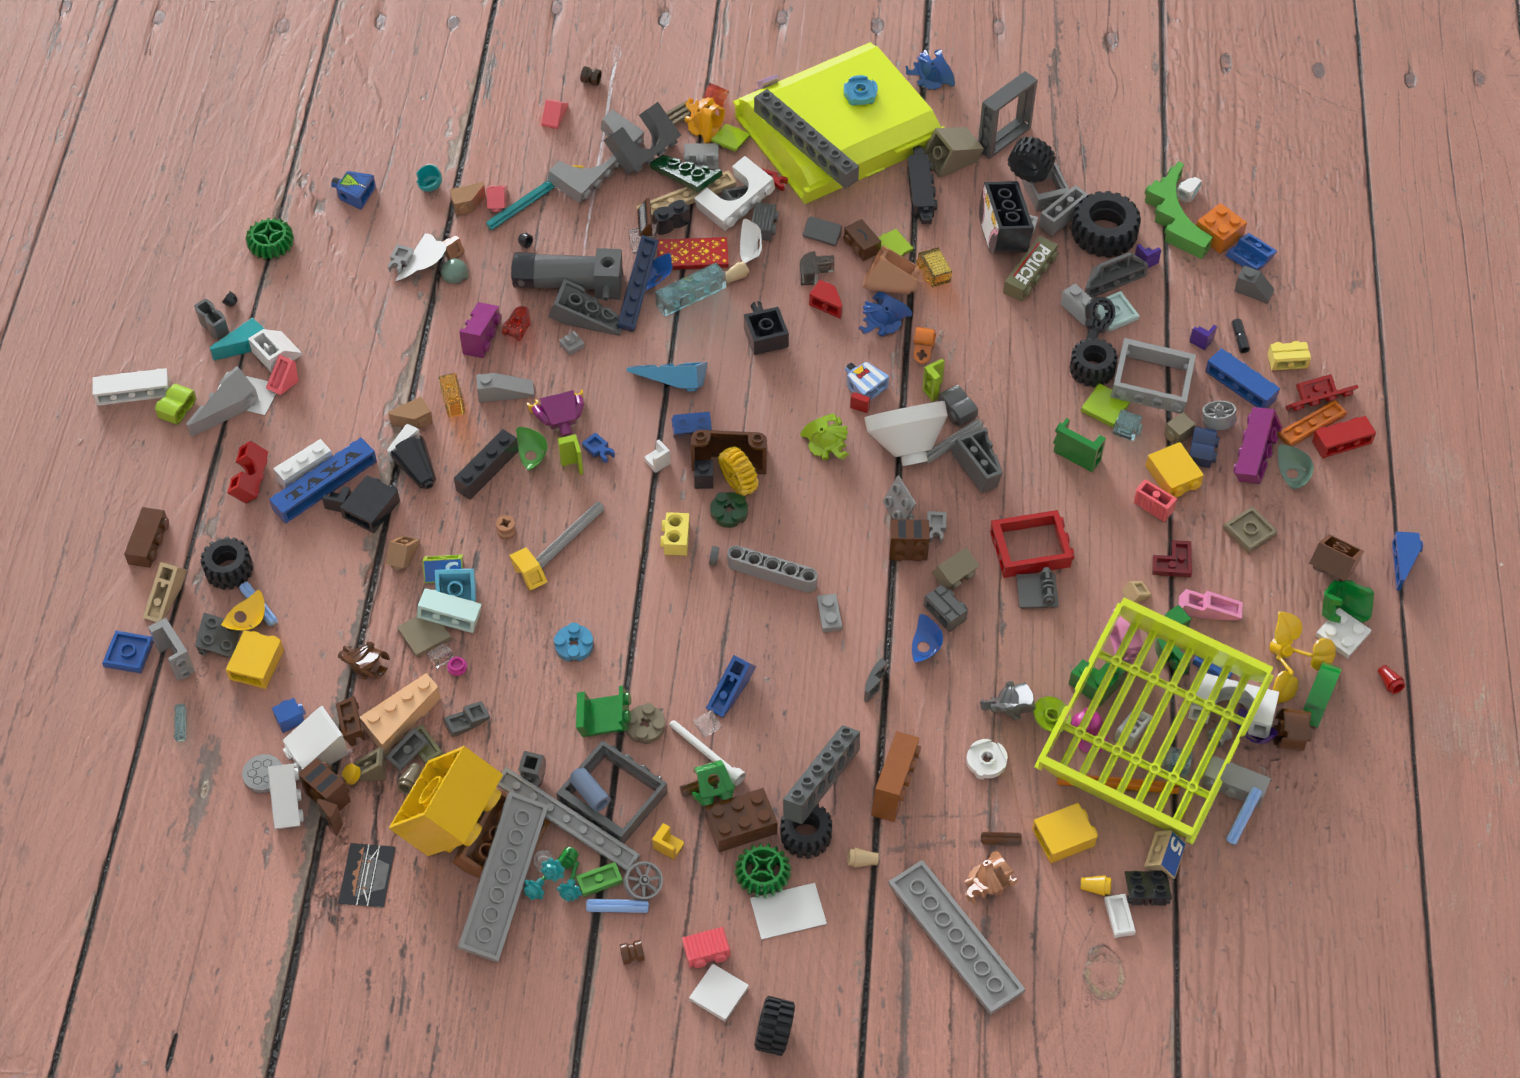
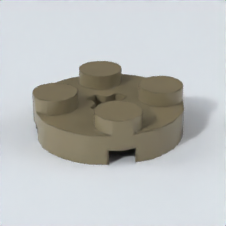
[626,703,665,744]

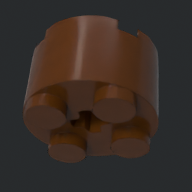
[1273,708,1312,751]

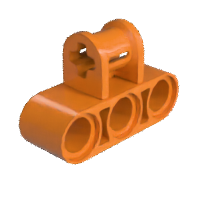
[914,327,936,364]

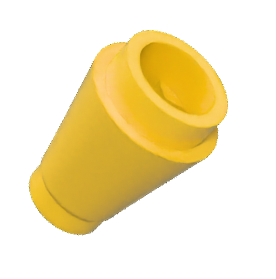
[1081,875,1112,896]

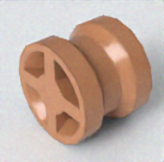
[496,515,516,539]

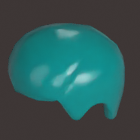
[416,164,442,192]

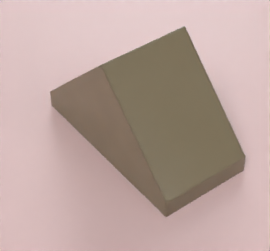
[355,747,387,781]

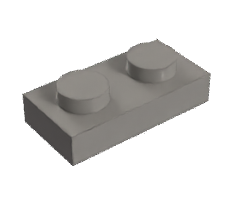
[817,594,842,633]

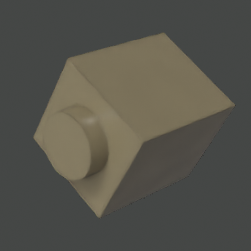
[1164,412,1196,444]

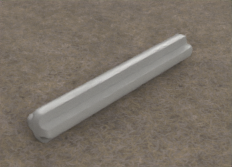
[926,419,983,463]

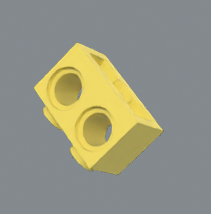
[660,512,690,556]

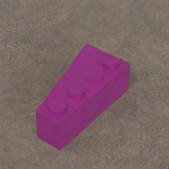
[1233,407,1283,484]

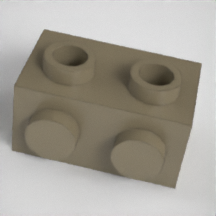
[931,547,980,590]

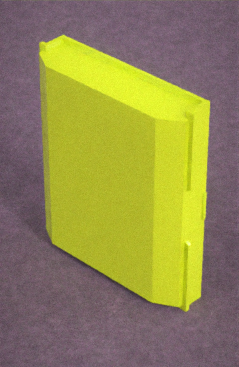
[733,42,945,204]

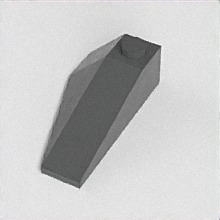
[548,279,622,335]

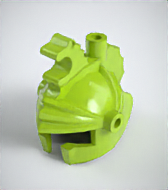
[800,413,849,460]

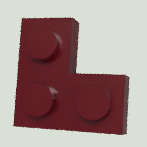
[1152,540,1192,578]

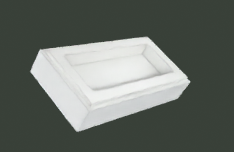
[1104,894,1136,938]

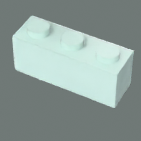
[417,588,482,633]

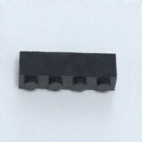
[454,429,519,500]

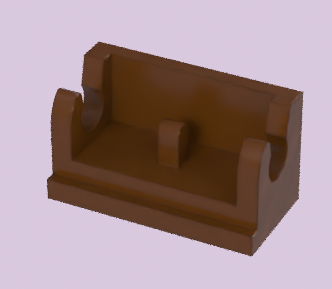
[336,696,366,746]

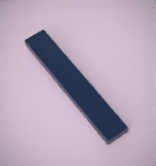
[616,235,659,332]

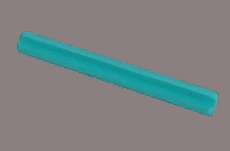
[486,181,555,230]

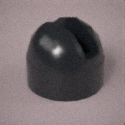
[518,233,533,248]
[222,291,238,307]

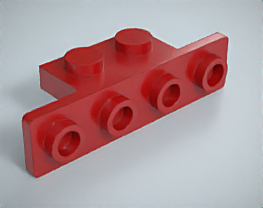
[1285,374,1359,412]

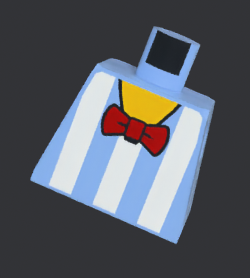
[845,362,889,400]

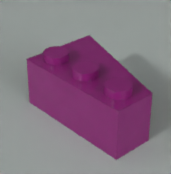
[459,302,502,358]

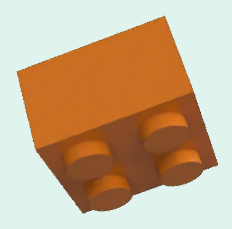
[1196,203,1247,254]

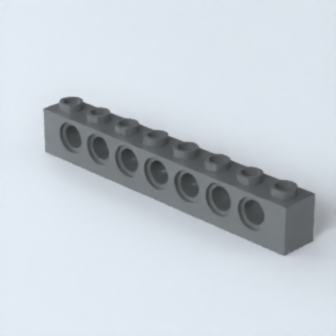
[754,89,859,189]

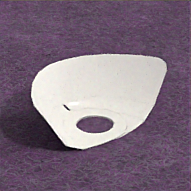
[740,219,762,263]

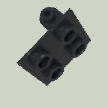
[1124,870,1172,906]

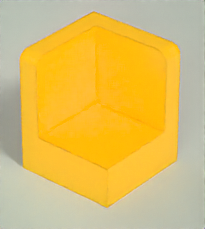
[652,823,684,860]

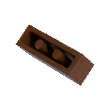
[124,507,169,568]

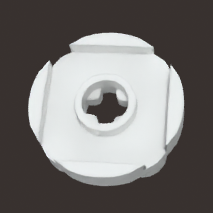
[966,739,1008,779]

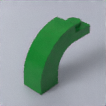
[1155,605,1191,675]
[1303,661,1342,728]

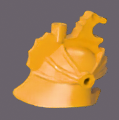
[684,97,725,143]

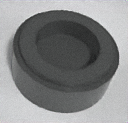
[709,546,719,566]

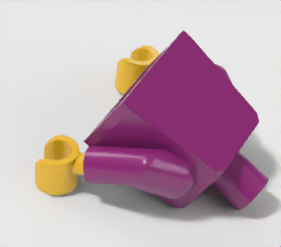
[527,390,584,437]

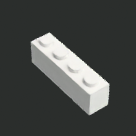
[93,368,171,406]

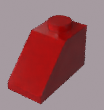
[809,280,842,319]

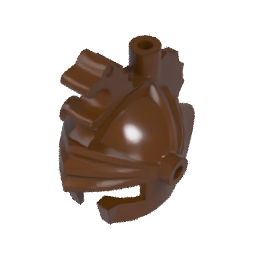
[338,641,390,680]

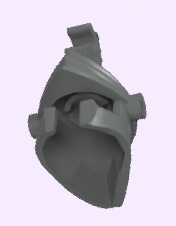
[980,681,1036,720]

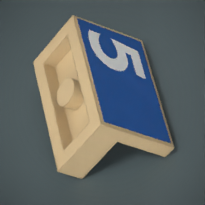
[1144,830,1186,879]

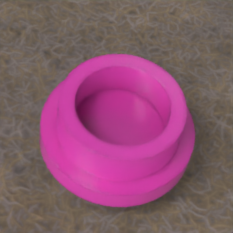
[447,657,467,676]

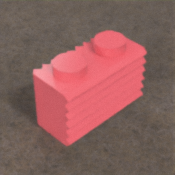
[1133,479,1177,522]
[682,927,730,969]

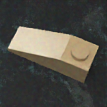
[143,562,187,622]

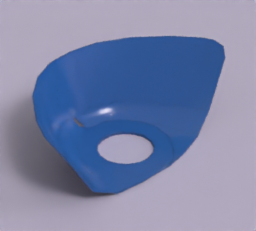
[646,253,673,290]
[912,614,943,662]

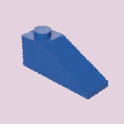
[1392,531,1423,590]
[706,655,757,718]

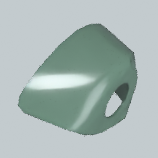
[1278,444,1314,489]

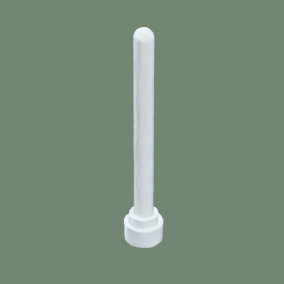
[670,720,746,786]

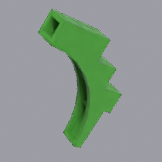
[1144,161,1213,259]

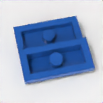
[1226,233,1277,271]

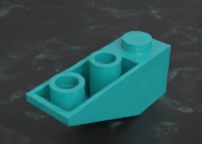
[209,318,265,361]

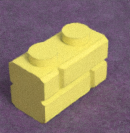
[1268,341,1311,371]

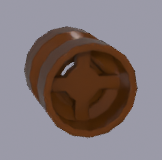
[619,940,645,965]

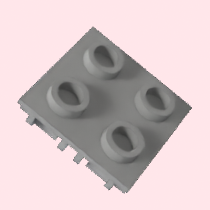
[684,143,718,170]
[883,476,916,520]

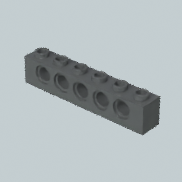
[783,725,860,824]

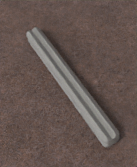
[535,502,604,568]

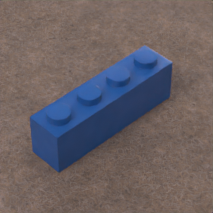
[1205,348,1280,408]

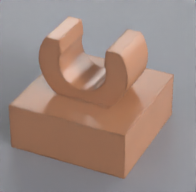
[443,236,465,260]

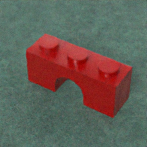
[227,441,269,504]

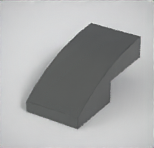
[864,658,887,702]
[443,701,490,737]

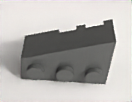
[952,428,1002,493]

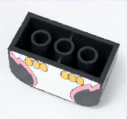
[979,181,1034,254]

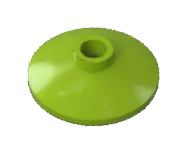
[1033,696,1071,732]

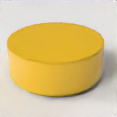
[341,763,361,785]

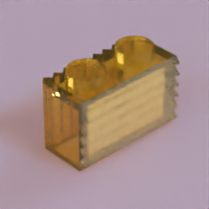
[916,247,952,288]
[438,373,466,417]

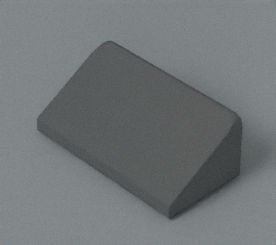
[803,216,842,246]
[386,727,429,771]

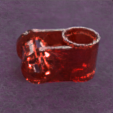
[502,306,531,341]

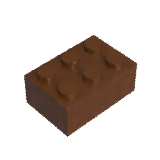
[1309,534,1364,581]
[705,788,778,852]

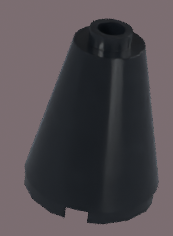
[390,436,436,489]

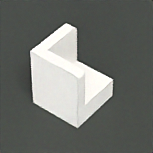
[644,440,670,473]

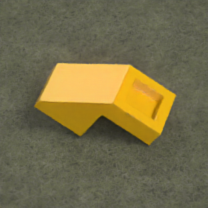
[509,547,548,590]

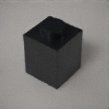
[694,460,714,489]

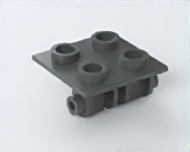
[1016,567,1059,608]
[195,613,240,658]

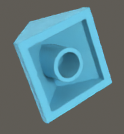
[435,569,477,602]

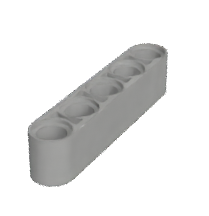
[727,545,818,593]

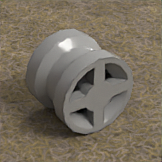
[1206,722,1233,748]

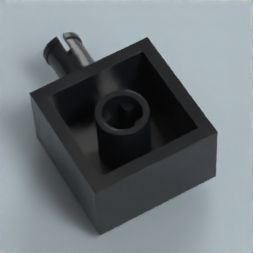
[744,301,789,355]

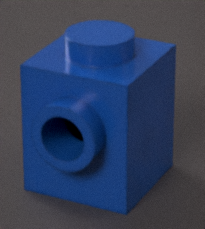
[272,698,306,733]

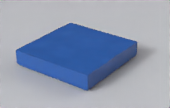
[102,630,154,673]

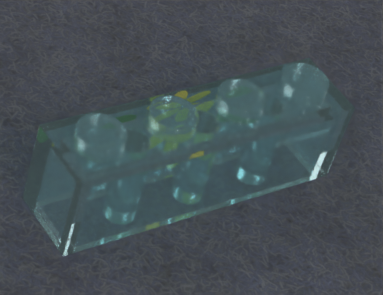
[655,262,726,316]

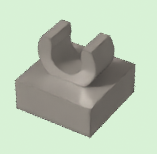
[559,331,585,356]

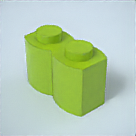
[155,383,197,425]

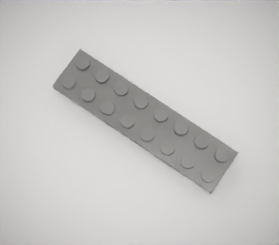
[457,791,548,963]
[888,860,1026,1016]

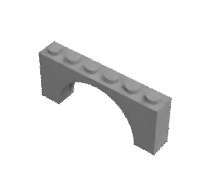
[547,109,644,204]

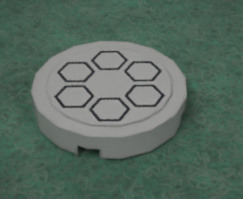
[242,754,282,793]

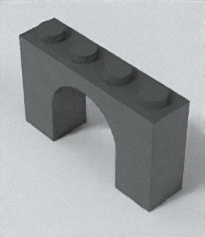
[603,102,682,175]

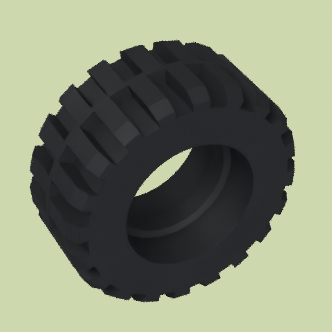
[1072,191,1141,258]

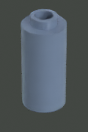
[570,768,611,812]

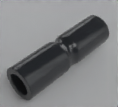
[1231,319,1250,353]

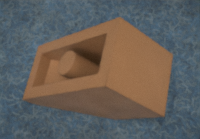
[450,182,486,216]
[388,397,433,429]
[385,535,420,570]

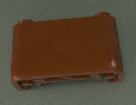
[691,430,768,474]

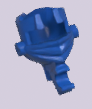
[905,49,955,90]
[858,291,912,337]

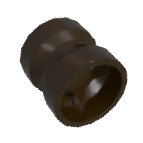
[580,66,602,86]

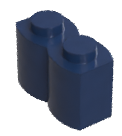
[1189,427,1220,468]

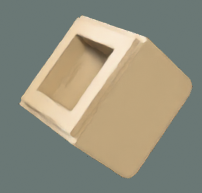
[1122,581,1152,603]

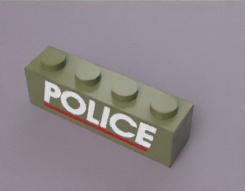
[1003,236,1059,302]

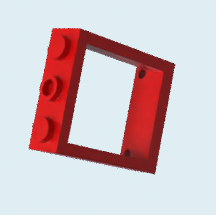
[990,510,1075,578]

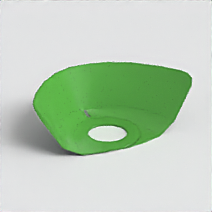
[516,427,548,471]

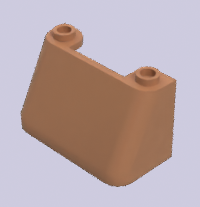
[862,245,920,294]

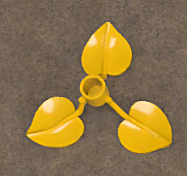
[1269,612,1336,704]

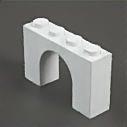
[694,156,775,231]
[1188,673,1279,738]

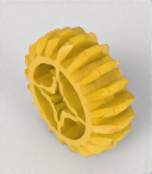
[718,446,758,496]

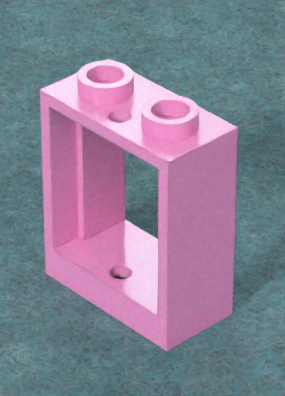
[1110,608,1143,665]

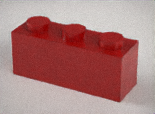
[1312,416,1376,459]

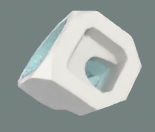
[1176,177,1202,204]

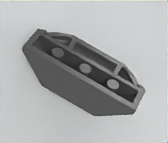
[1085,252,1149,298]

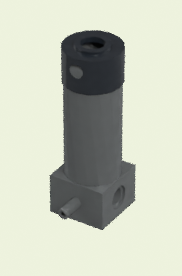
[511,248,623,300]

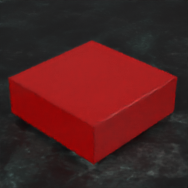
[850,392,870,413]

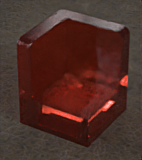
[702,83,729,108]

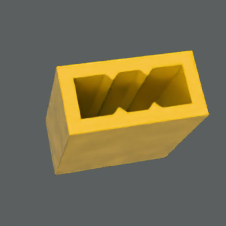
[1145,442,1204,497]
[226,630,284,689]
[1032,803,1098,864]

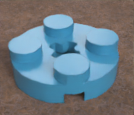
[843,75,878,106]
[554,622,594,662]

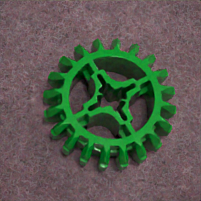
[246,217,294,260]
[735,842,791,899]

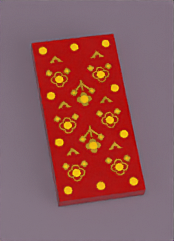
[657,237,729,270]

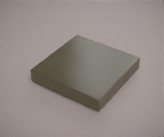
[1223,506,1278,554]
[397,616,451,658]

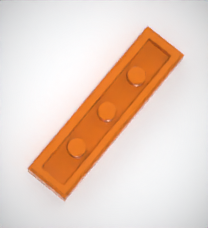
[1277,400,1347,446]

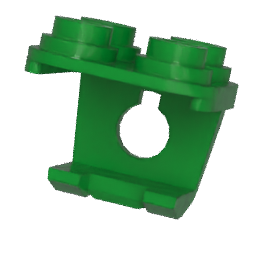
[1322,580,1374,623]
[691,760,735,806]

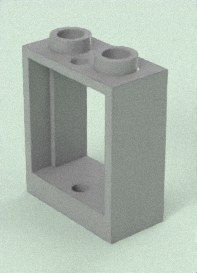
[1022,163,1069,211]

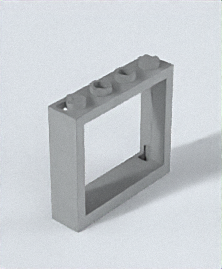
[1111,338,1196,414]

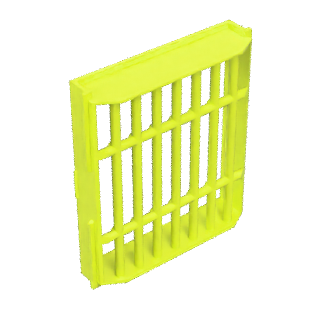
[1034,597,1274,845]

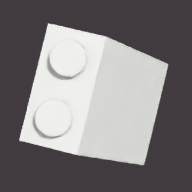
[282,706,348,773]

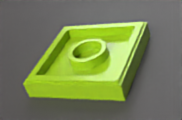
[1081,383,1131,428]

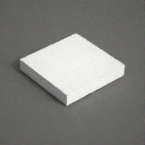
[689,964,749,1022]

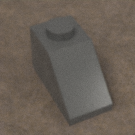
[1234,265,1275,304]

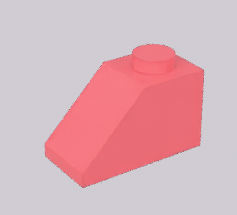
[487,186,507,212]

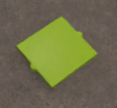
[711,123,750,152]
[878,229,913,256]

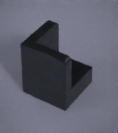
[322,486,351,512]

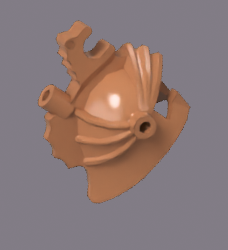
[965,851,1018,903]

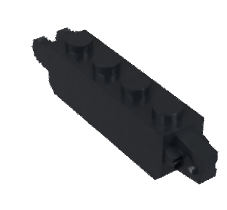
[907,146,937,224]

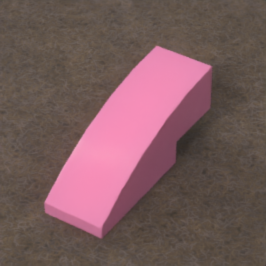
[1179,589,1243,621]

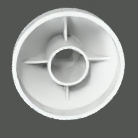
[864,401,948,466]

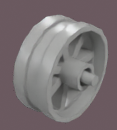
[1202,400,1237,430]
[623,861,663,900]

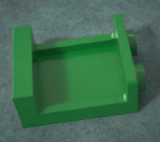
[1053,418,1106,472]

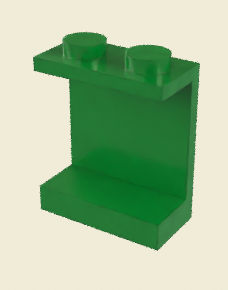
[576,686,632,737]

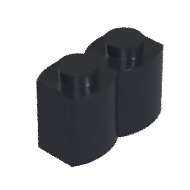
[653,200,690,235]

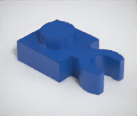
[582,432,615,463]

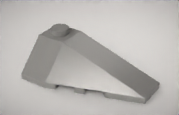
[186,366,259,437]

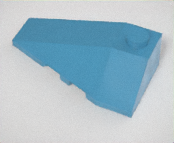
[627,362,707,391]

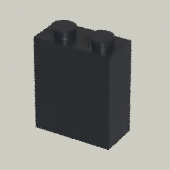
[340,475,400,533]

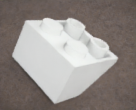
[248,329,303,373]

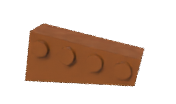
[871,731,921,822]

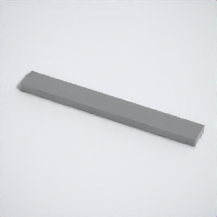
[497,767,641,871]

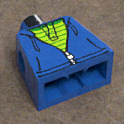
[331,171,376,210]

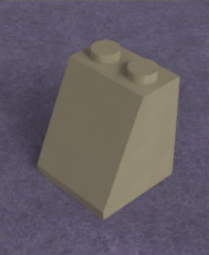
[924,127,984,177]

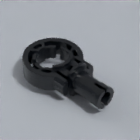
[1085,297,1116,341]

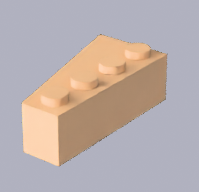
[360,673,441,756]

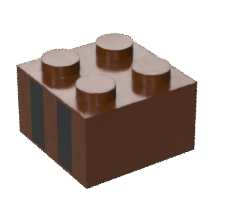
[889,519,930,561]
[298,758,351,811]

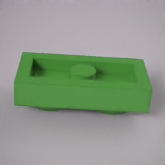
[576,862,623,897]

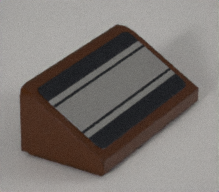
[637,198,653,237]

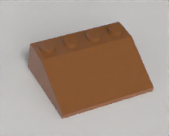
[452,789,550,878]

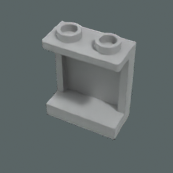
[148,618,195,681]

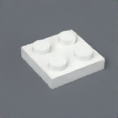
[1315,608,1372,659]

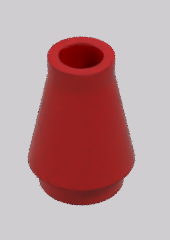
[1377,665,1405,694]

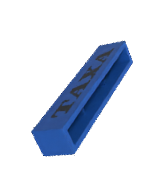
[269,438,377,524]

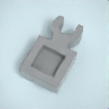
[388,244,414,274]
[927,511,947,543]

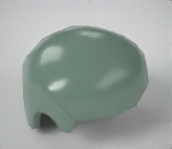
[441,258,470,284]

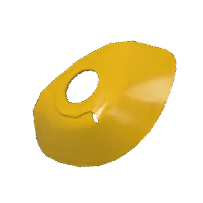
[221,590,265,631]

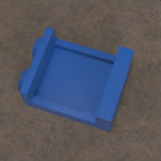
[671,412,712,437]

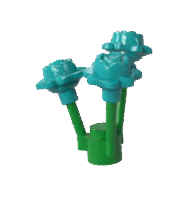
[523,847,582,902]

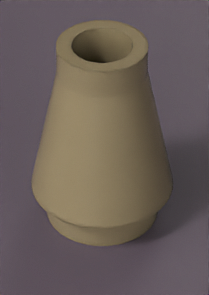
[397,763,422,794]

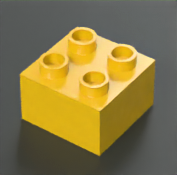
[389,746,503,856]

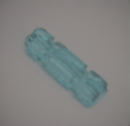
[174,704,186,742]

